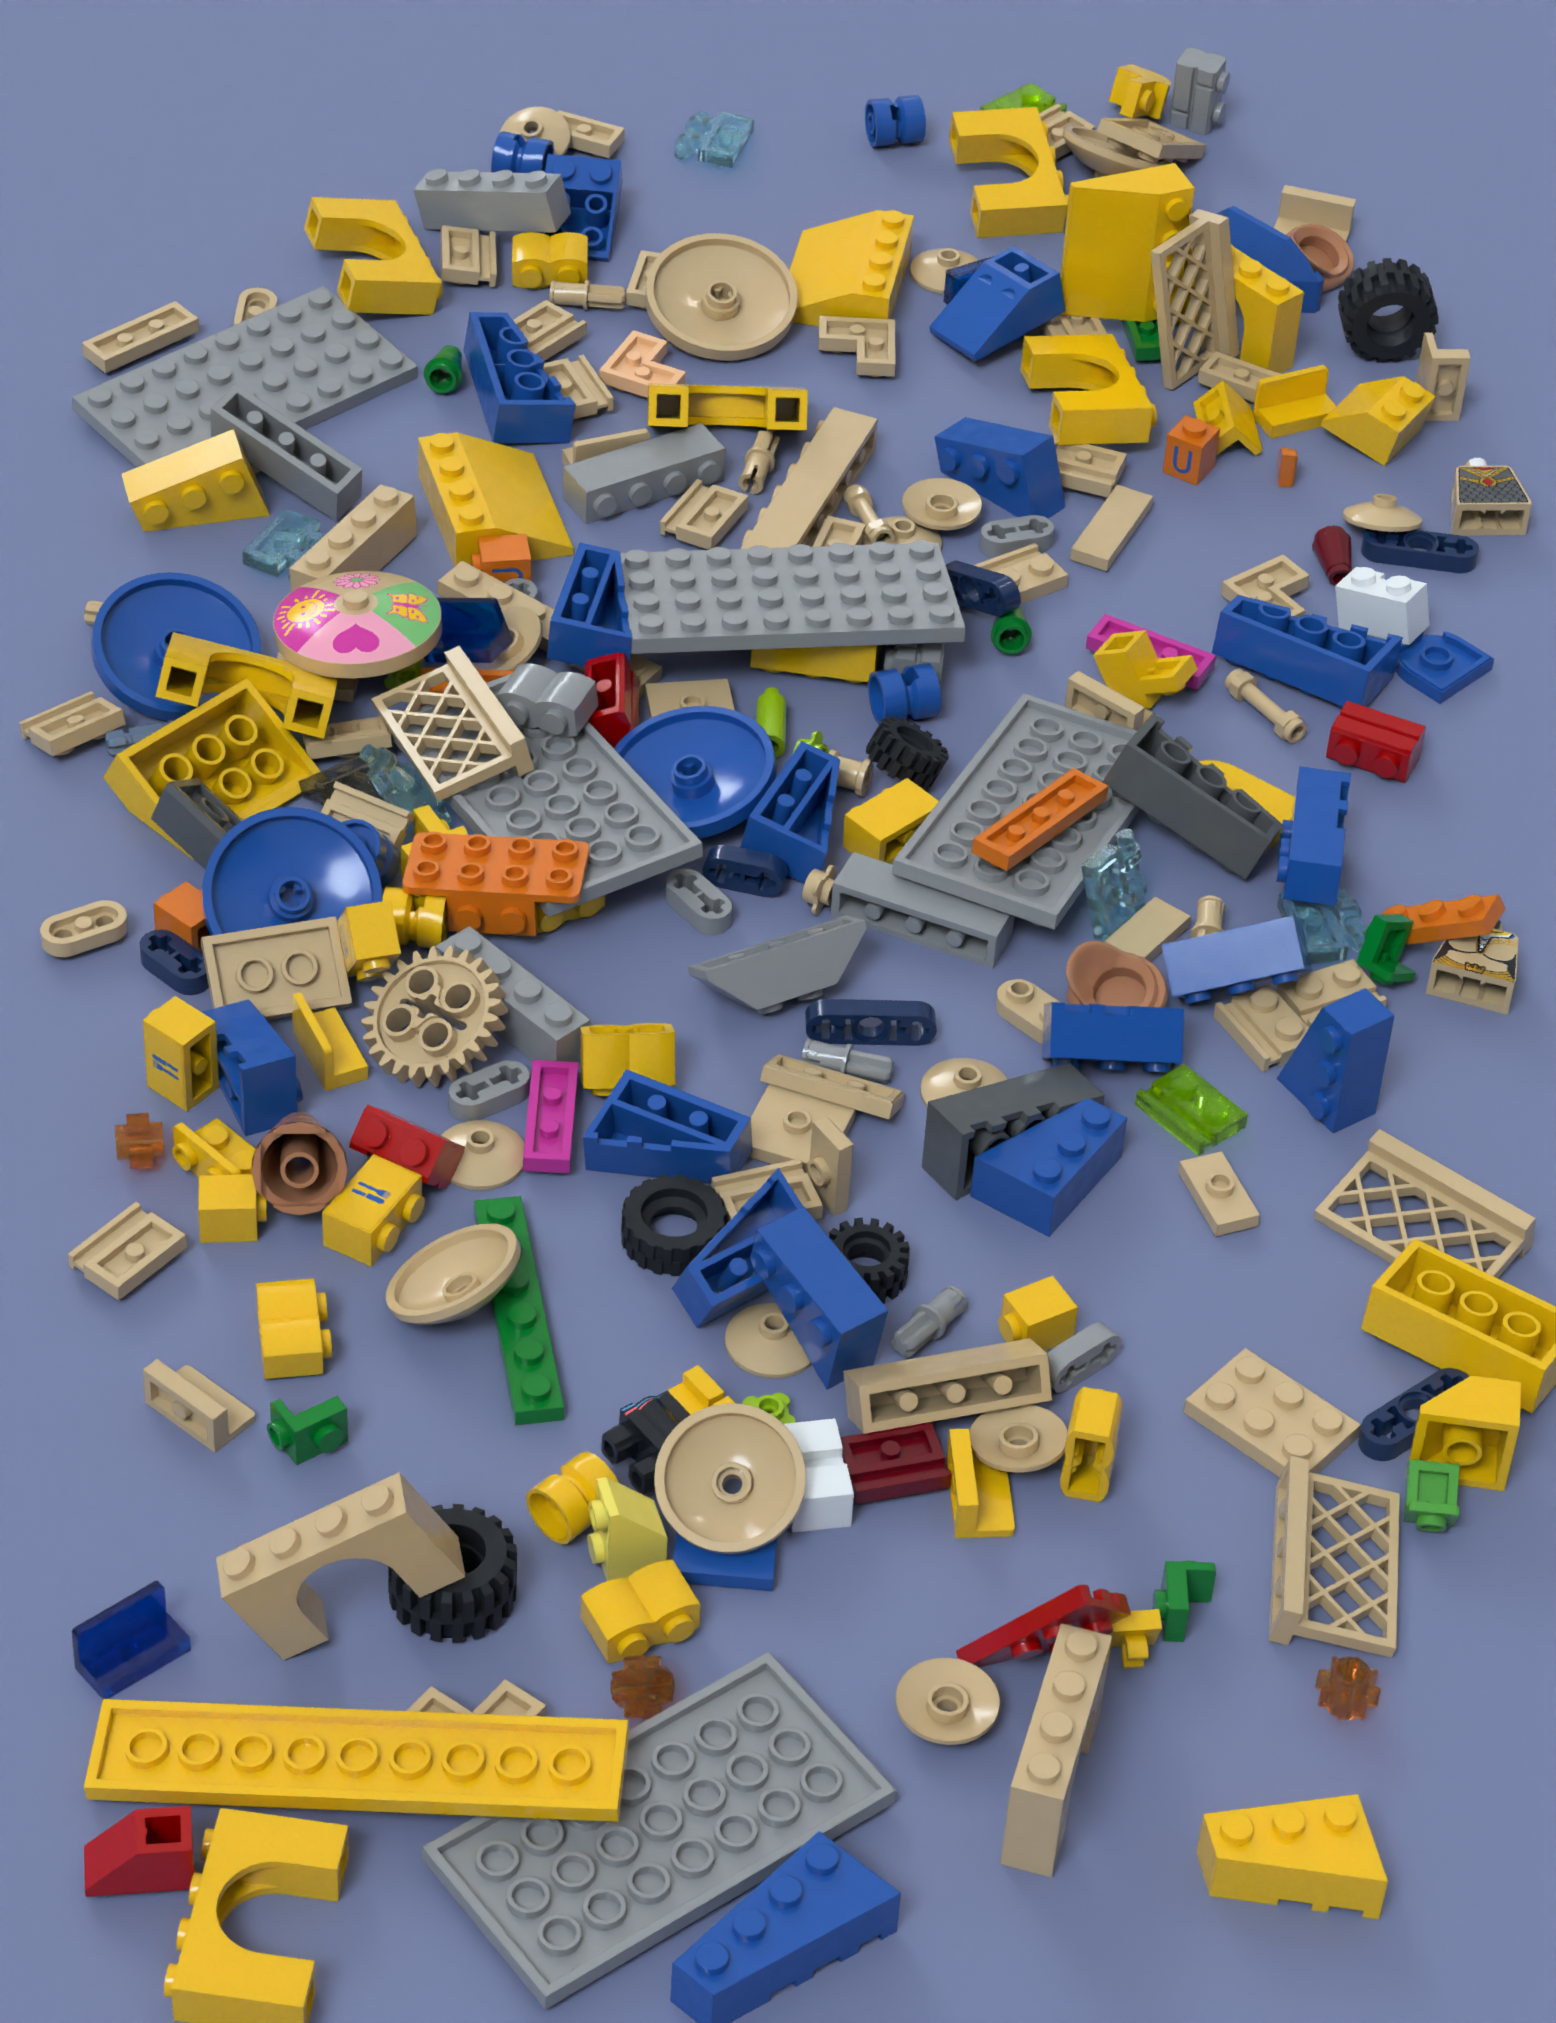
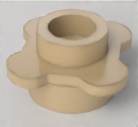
[802,865,836,915]

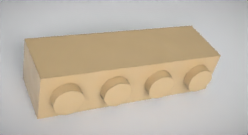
[289,484,417,592]
[843,1338,1052,1434]

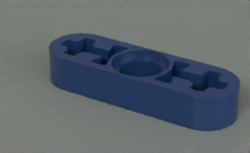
[1361,529,1479,573]
[945,560,1021,617]
[805,999,937,1046]
[1358,1368,1470,1461]

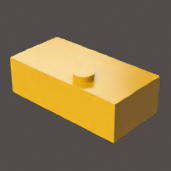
[1361,1238,1556,1413]

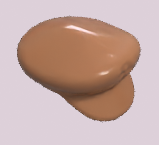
[1286,224,1354,293]
[1066,941,1168,1008]

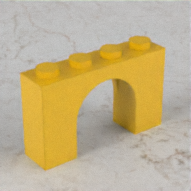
[949,107,1069,238]
[304,197,443,315]
[1177,244,1304,374]
[1020,334,1157,445]
[647,383,808,430]
[155,632,338,739]
[164,1808,349,2023]

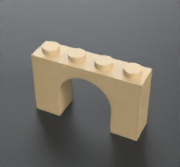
[216,1472,466,1661]
[1000,1623,1112,1878]

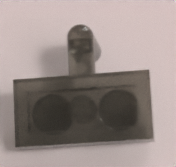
[298,750,396,805]

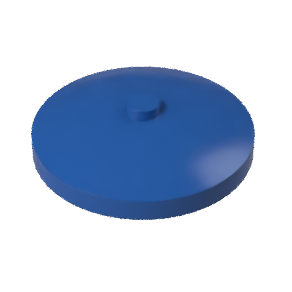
[91,572,261,721]
[614,706,777,839]
[201,807,382,936]

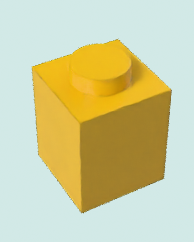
[198,1174,267,1243]
[998,1275,1078,1351]

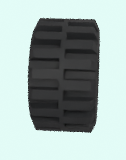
[1338,258,1439,363]
[388,1504,517,1643]

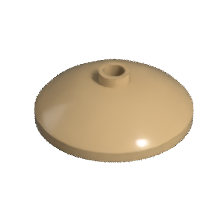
[1062,125,1167,178]
[386,1224,521,1325]
[654,1403,806,1554]

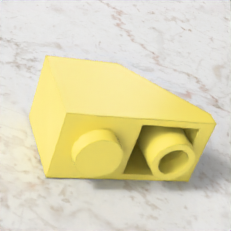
[587,1477,668,1581]

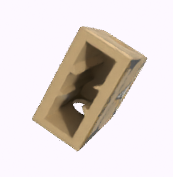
[1426,920,1518,1015]

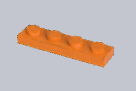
[971,768,1109,871]

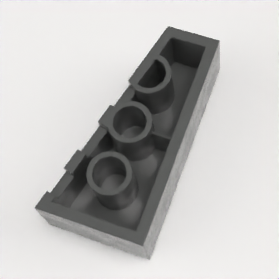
[1102,712,1283,879]
[922,1063,1105,1201]

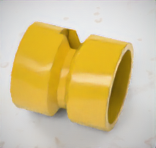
[382,886,448,949]
[526,1452,619,1545]

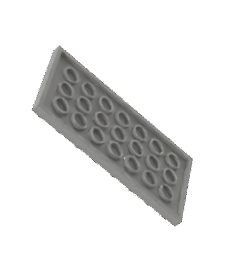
[72,286,418,467]
[620,540,966,654]
[390,673,703,917]
[892,693,1140,930]
[422,1651,896,2010]

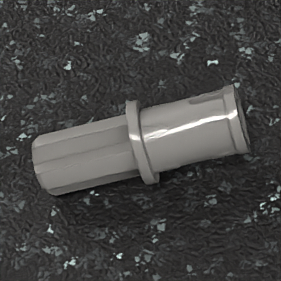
[802,1038,894,1083]
[891,1285,968,1357]

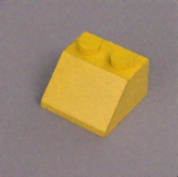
[1320,376,1436,466]
[1406,1375,1521,1491]

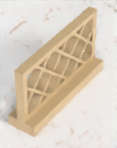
[1151,209,1240,390]
[371,646,535,802]
[1314,1129,1536,1278]
[1268,1455,1400,1658]

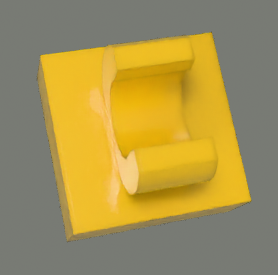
[1108,1609,1162,1669]

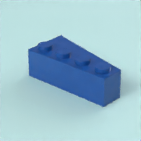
[463,312,576,444]
[1212,595,1403,709]
[670,1831,901,2023]

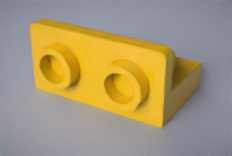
[172,1118,258,1193]

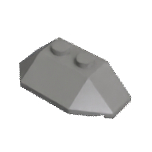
[687,915,867,1014]

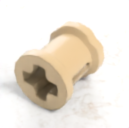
[829,749,874,797]

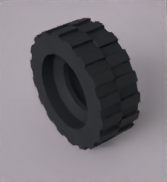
[621,1175,726,1276]

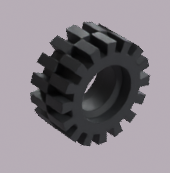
[865,716,949,789]
[829,1218,910,1304]

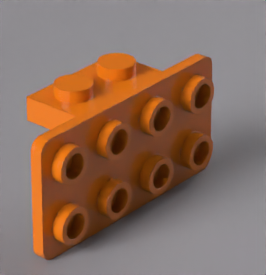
[402,832,590,936]

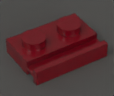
[840,1422,952,1505]

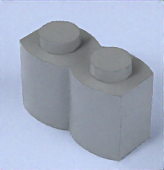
[497,663,598,737]

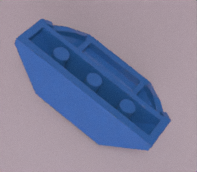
[1216,205,1324,313]

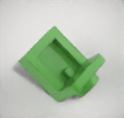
[1403,1459,1460,1532]

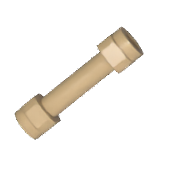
[843,484,895,545]
[1224,668,1307,744]

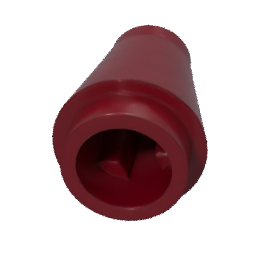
[1312,525,1352,586]

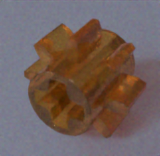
[114,1112,165,1169]
[610,1654,675,1719]
[1315,1656,1381,1720]

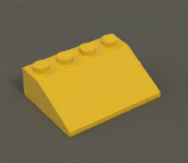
[1060,163,1195,322]
[790,210,914,326]
[418,432,574,567]
[103,678,326,860]

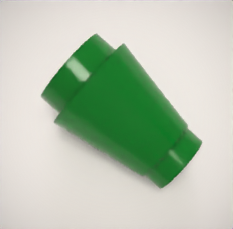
[424,345,462,394]
[991,606,1032,654]

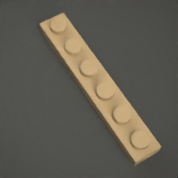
[437,561,662,699]

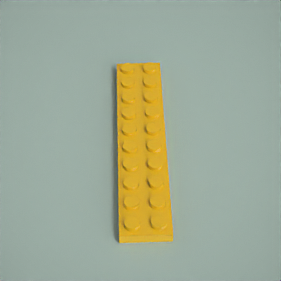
[84,1699,629,1822]

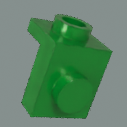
[1356,914,1416,986]
[267,1396,348,1465]
[1153,1560,1216,1642]

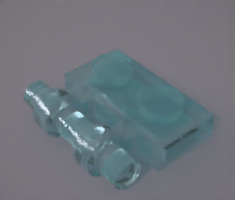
[674,111,754,168]
[242,508,325,582]
[360,744,452,824]
[1081,829,1148,942]
[1277,889,1368,964]

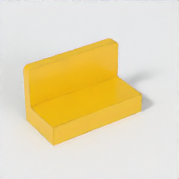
[1253,365,1336,439]
[1193,380,1263,456]
[292,992,368,1091]
[946,1429,1015,1538]

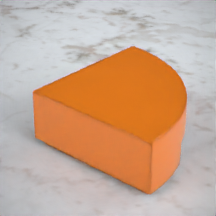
[1277,447,1298,488]

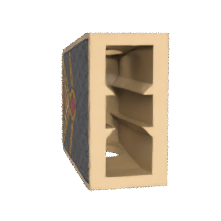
[1450,458,1532,536]

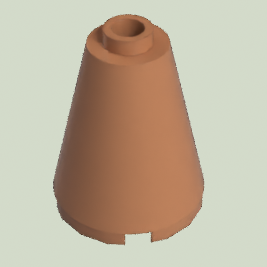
[251,1112,348,1215]

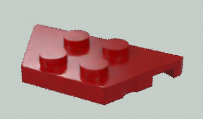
[956,1584,1131,1667]

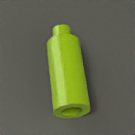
[756,687,787,758]

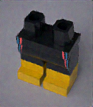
[601,1365,735,1495]

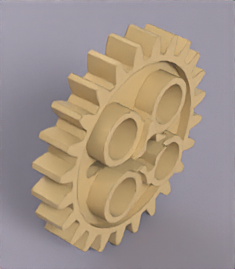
[361,945,508,1087]

